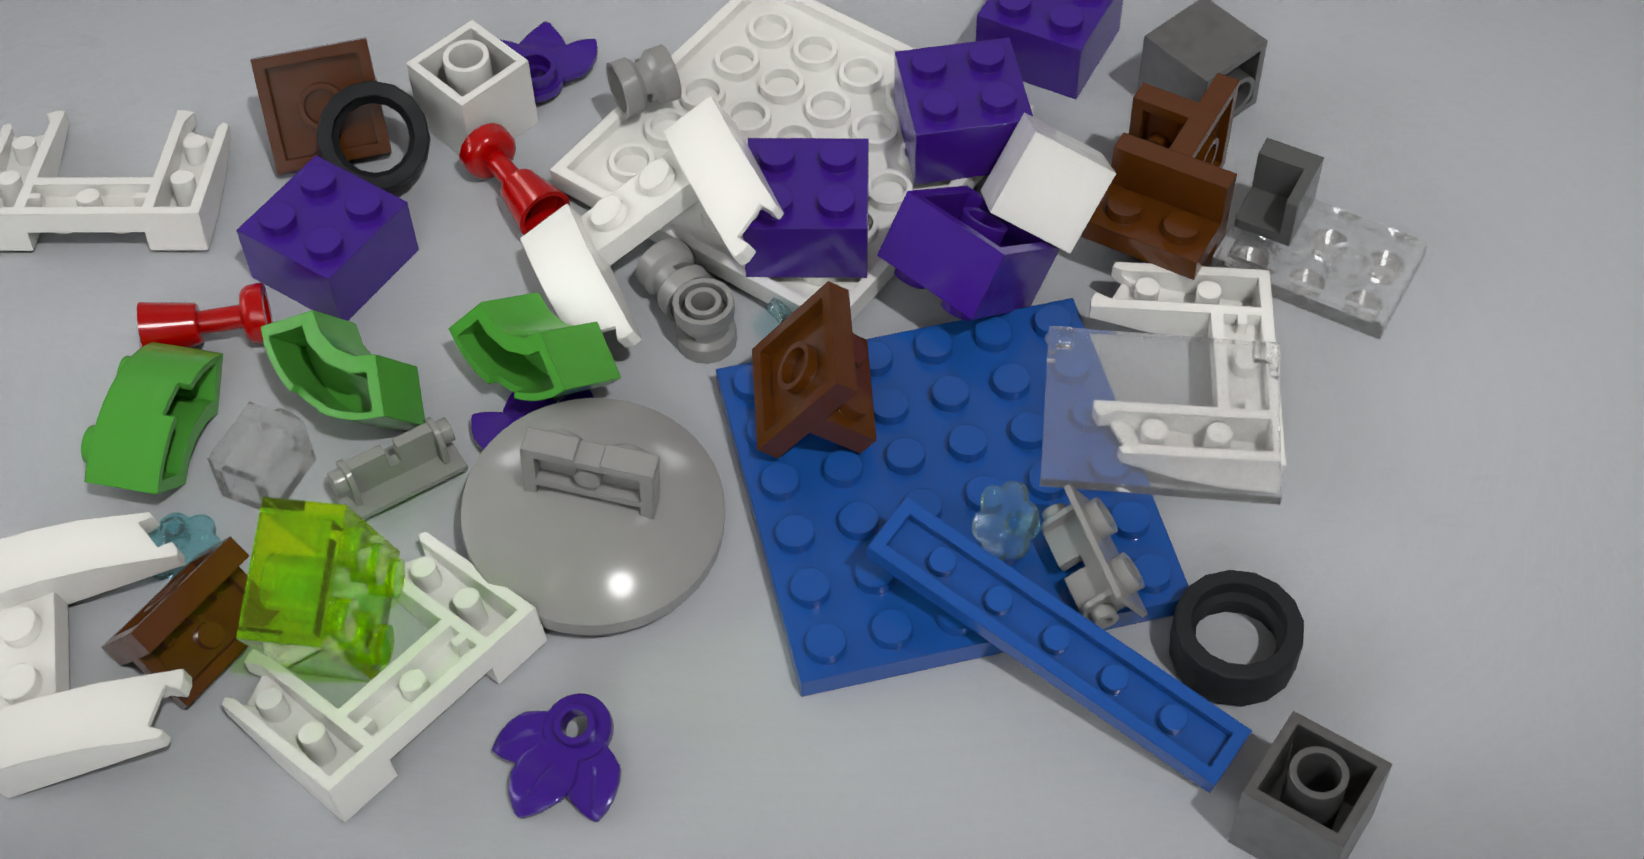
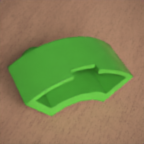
[448,292,621,401]
[261,310,425,430]
[81,342,223,494]

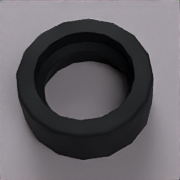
[316,80,431,192]
[1169,570,1304,706]

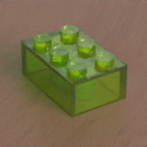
[236,496,405,682]

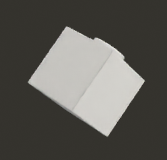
[406,20,539,155]
[981,112,1116,253]

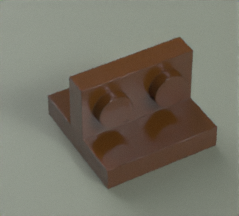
[250,37,392,174]
[1129,73,1240,168]
[1082,133,1237,280]
[752,281,877,458]
[101,536,283,709]

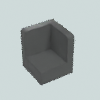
[1234,138,1324,246]

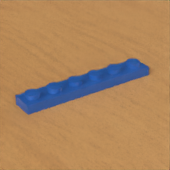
[866,496,1252,793]

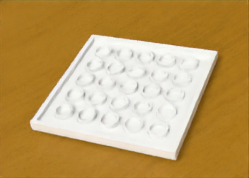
[550,0,1034,321]

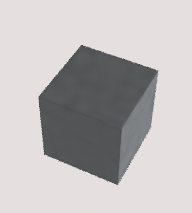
[1137,0,1268,118]
[1229,711,1392,859]

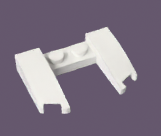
[520,95,784,348]
[0,110,232,251]
[1089,262,1286,496]
[0,512,192,799]
[222,532,548,823]

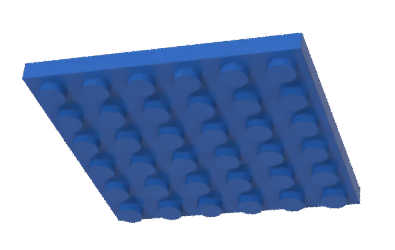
[715,298,1189,697]

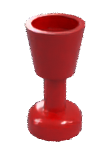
[459,123,570,235]
[137,282,273,348]

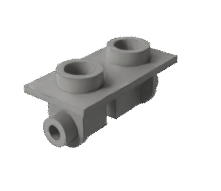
[324,417,468,526]
[1041,484,1148,629]

